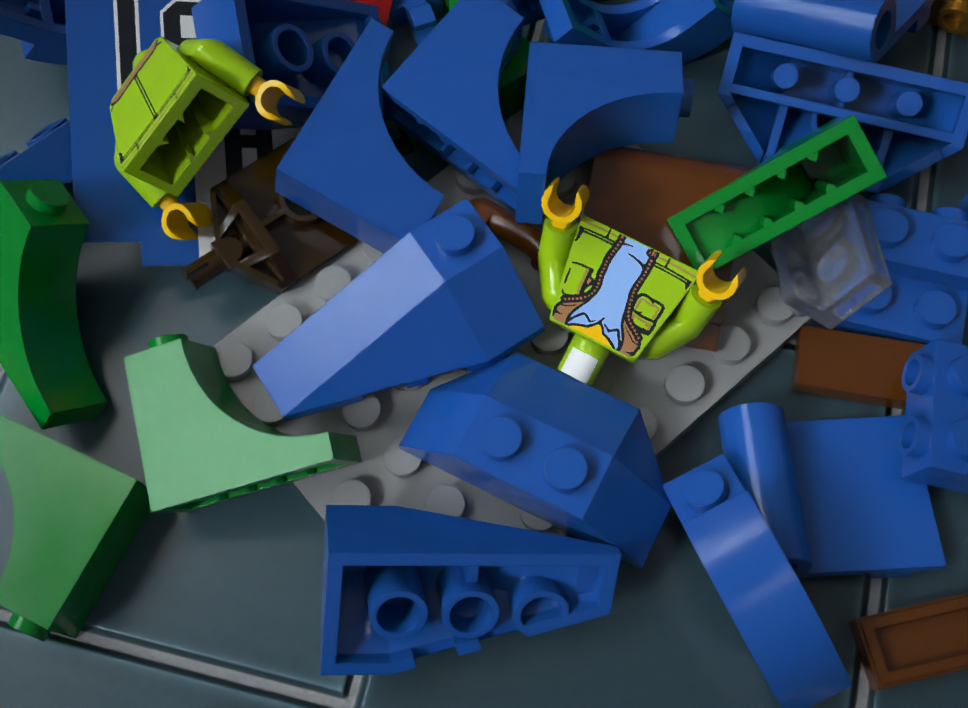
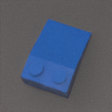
[191,0,390,130]

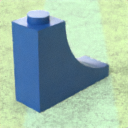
[382,0,524,214]
[275,18,445,254]
[515,42,694,224]

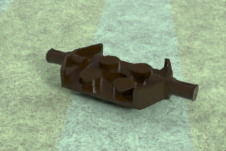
[180,130,414,295]

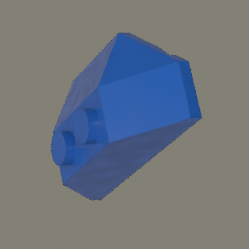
[718,32,968,194]
[399,352,671,569]

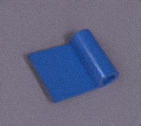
[731,0,935,62]
[718,402,947,579]

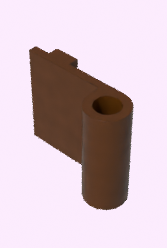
[583,147,749,352]

